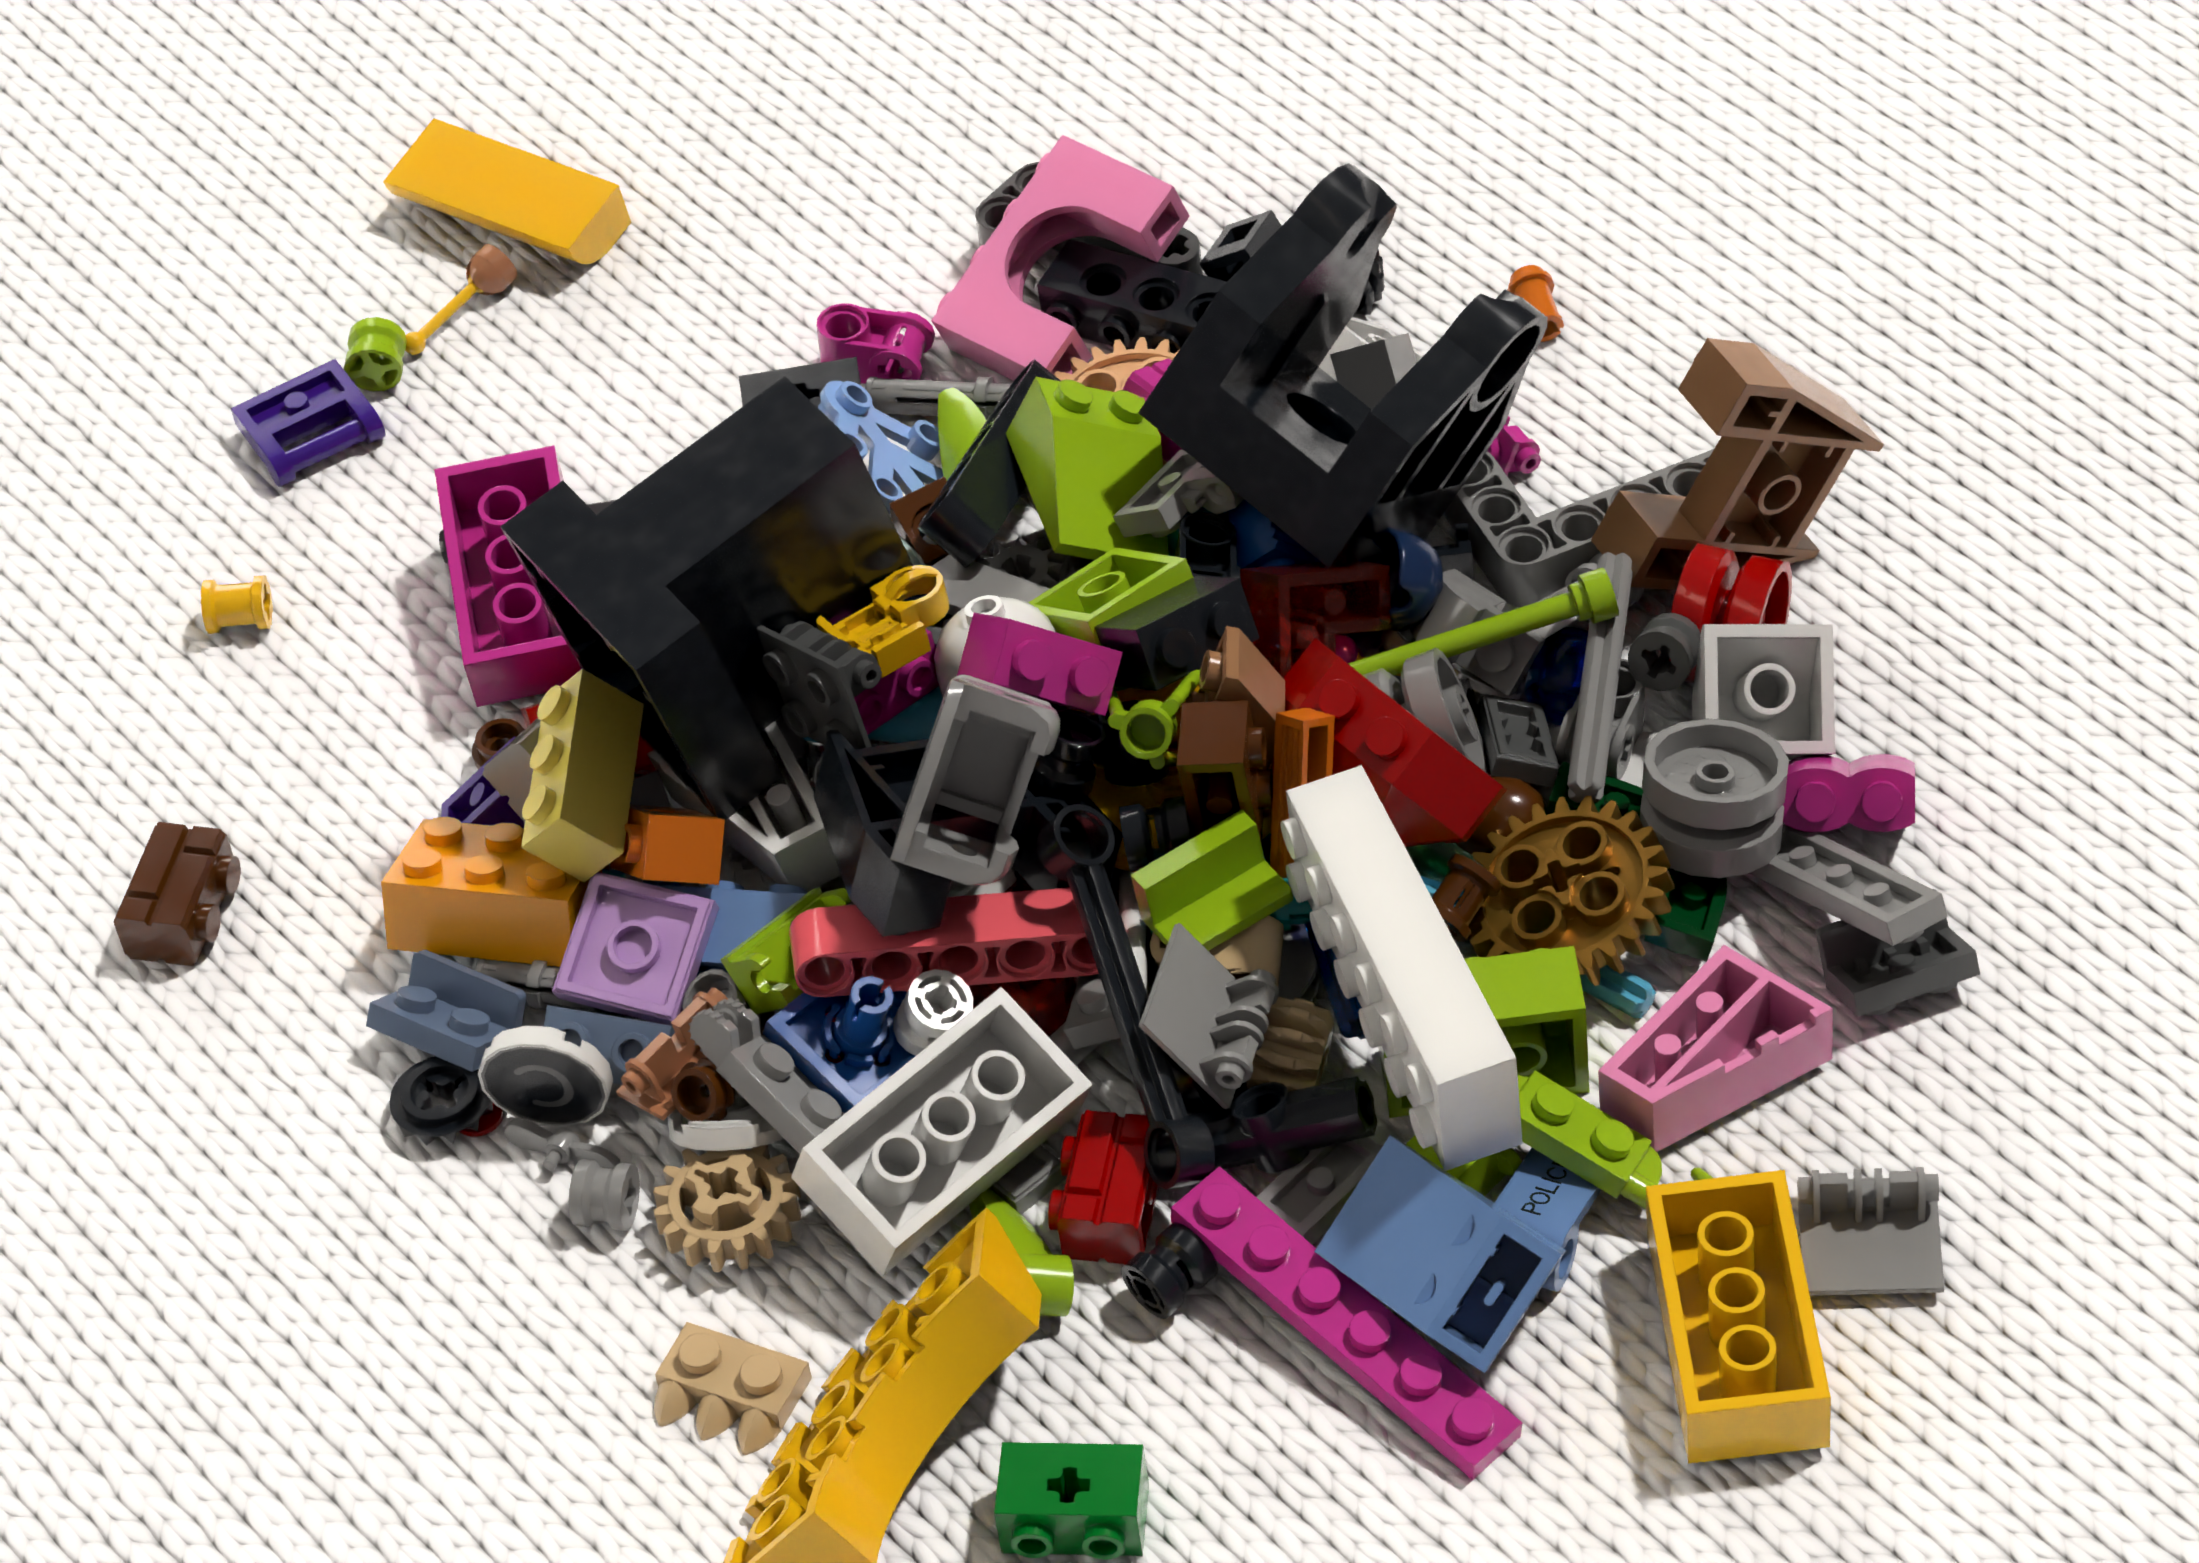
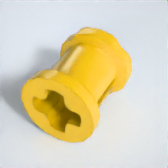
[201,575,273,634]

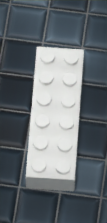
[1280,765,1523,1171]

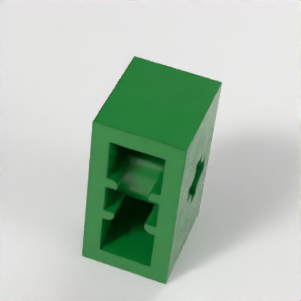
[994,1442,1149,1560]

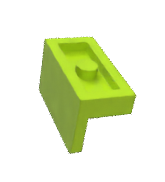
[1131,810,1293,951]

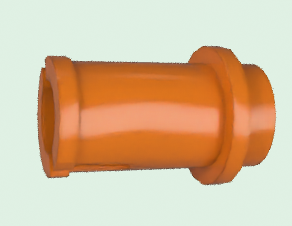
[1507,265,1564,342]

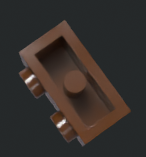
[1176,700,1274,845]

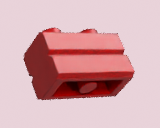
[1048,1110,1159,1264]

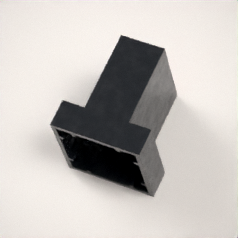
[500,376,927,820]

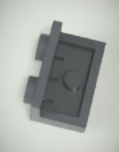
[1816,889,1980,1017]

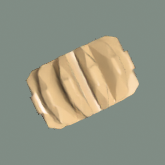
[1246,997,1335,1092]

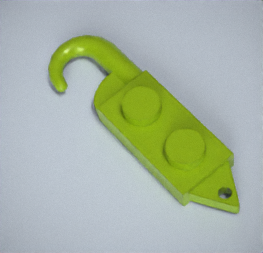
[1518,1070,1713,1210]

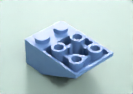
[1314,1135,1566,1373]

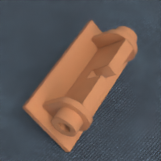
[616,988,728,1121]

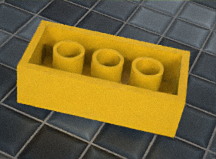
[1646,1170,1831,1464]

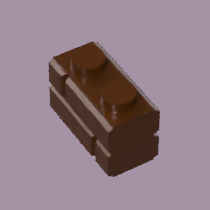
[113,822,241,966]

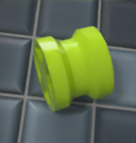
[344,317,407,392]

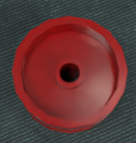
[1669,543,1792,683]

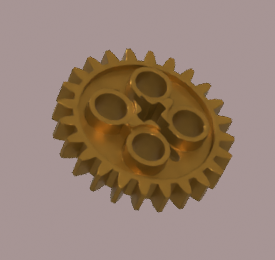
[1458,796,1674,986]

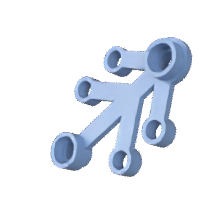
[818,381,943,545]

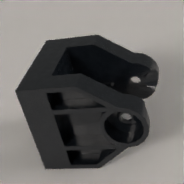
[1138,163,1548,568]

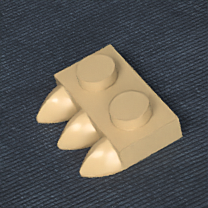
[654,1322,812,1455]

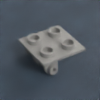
[1139,923,1279,1109]
[1797,1167,1944,1296]

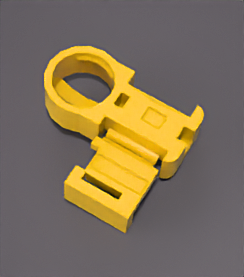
[816,565,949,678]

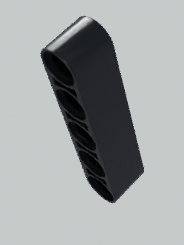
[917,359,1061,568]

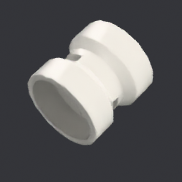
[893,969,973,1056]

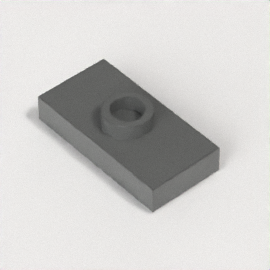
[1476,694,1559,787]

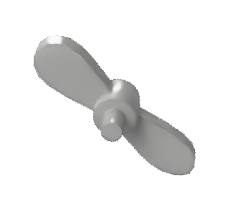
[504,1118,620,1171]

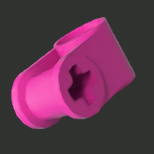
[816,303,935,384]

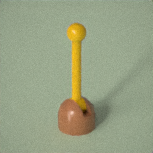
[405,244,517,355]

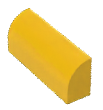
[383,118,631,264]

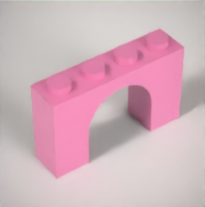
[931,135,1190,381]

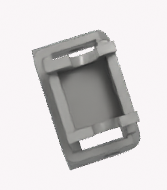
[890,675,1060,885]

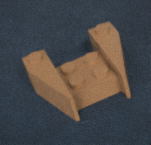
[1591,338,1884,590]

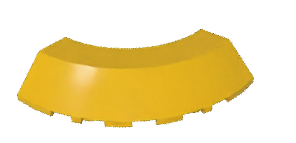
[723,1208,1042,1563]

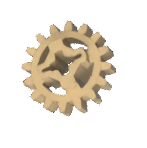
[653,1144,802,1272]

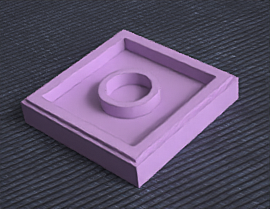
[552,872,719,1026]

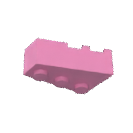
[1598,945,1833,1152]

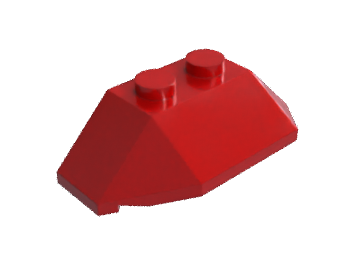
[1271,638,1507,847]

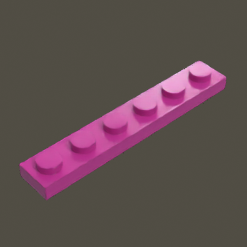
[1171,1166,1522,1480]

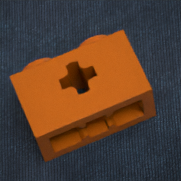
[610,805,725,885]

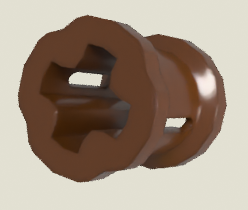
[1432,854,1502,942]

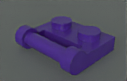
[231,359,386,487]

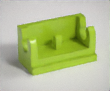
[720,887,851,1014]

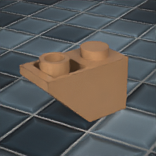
[1185,626,1285,769]

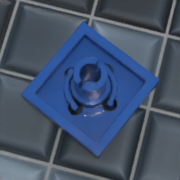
[762,976,915,1114]

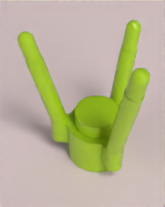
[1108,669,1201,770]

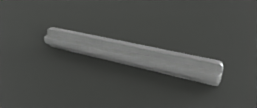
[1567,552,1633,804]

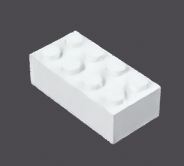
[791,987,1093,1277]

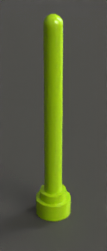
[1348,567,1619,676]

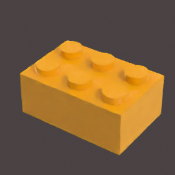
[381,817,609,967]

